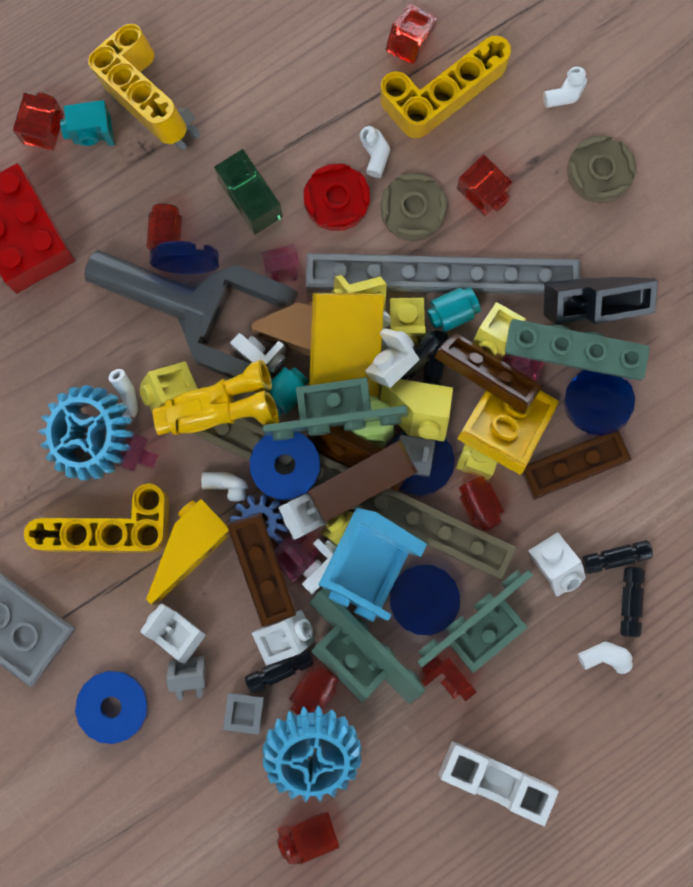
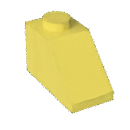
[380,379,453,442]

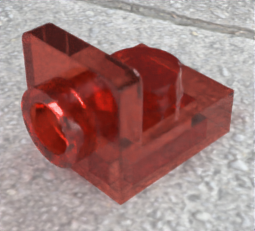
[386,4,438,64]
[420,656,477,702]
[277,812,340,864]

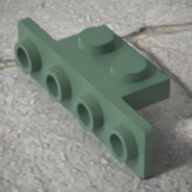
[505,319,650,381]
[262,377,408,441]
[417,570,533,674]
[310,588,426,704]

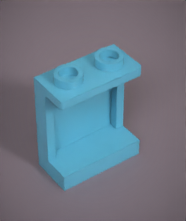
[318,508,427,622]

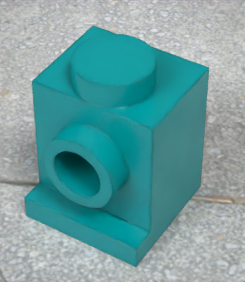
[60,100,115,146]

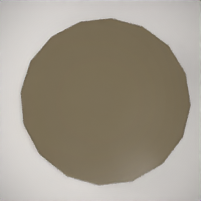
[567,135,636,203]
[380,173,448,241]

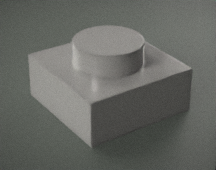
[223,693,265,735]

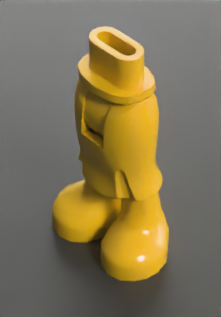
[152,360,279,436]

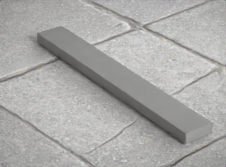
[306,253,580,295]

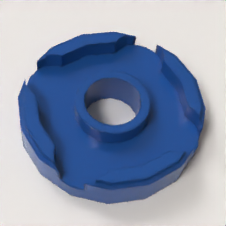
[250,432,320,501]
[75,671,148,744]

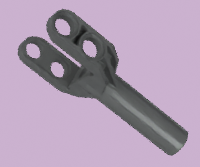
[85,250,298,378]

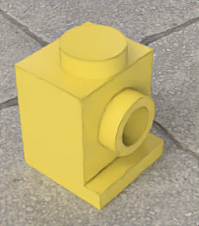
[456,444,497,480]

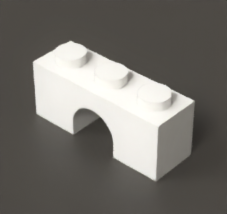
[438,741,559,827]

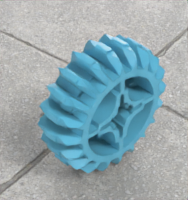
[38,385,134,480]
[262,705,361,803]

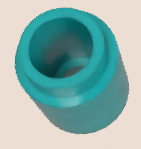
[427,287,481,332]
[267,367,309,417]

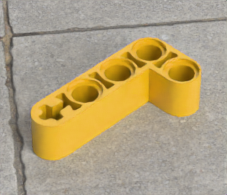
[88,24,187,144]
[380,35,511,139]
[24,483,169,553]

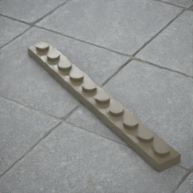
[192,418,517,580]

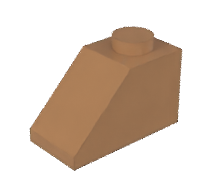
[251,302,312,357]

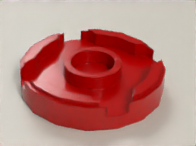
[303,163,370,231]

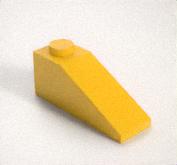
[146,499,230,605]

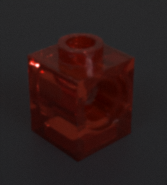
[13,93,64,151]
[457,154,513,216]

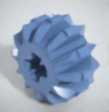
[230,494,289,545]

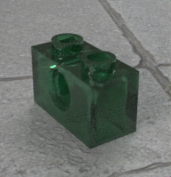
[214,149,283,235]

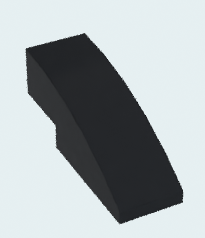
[543,277,658,325]

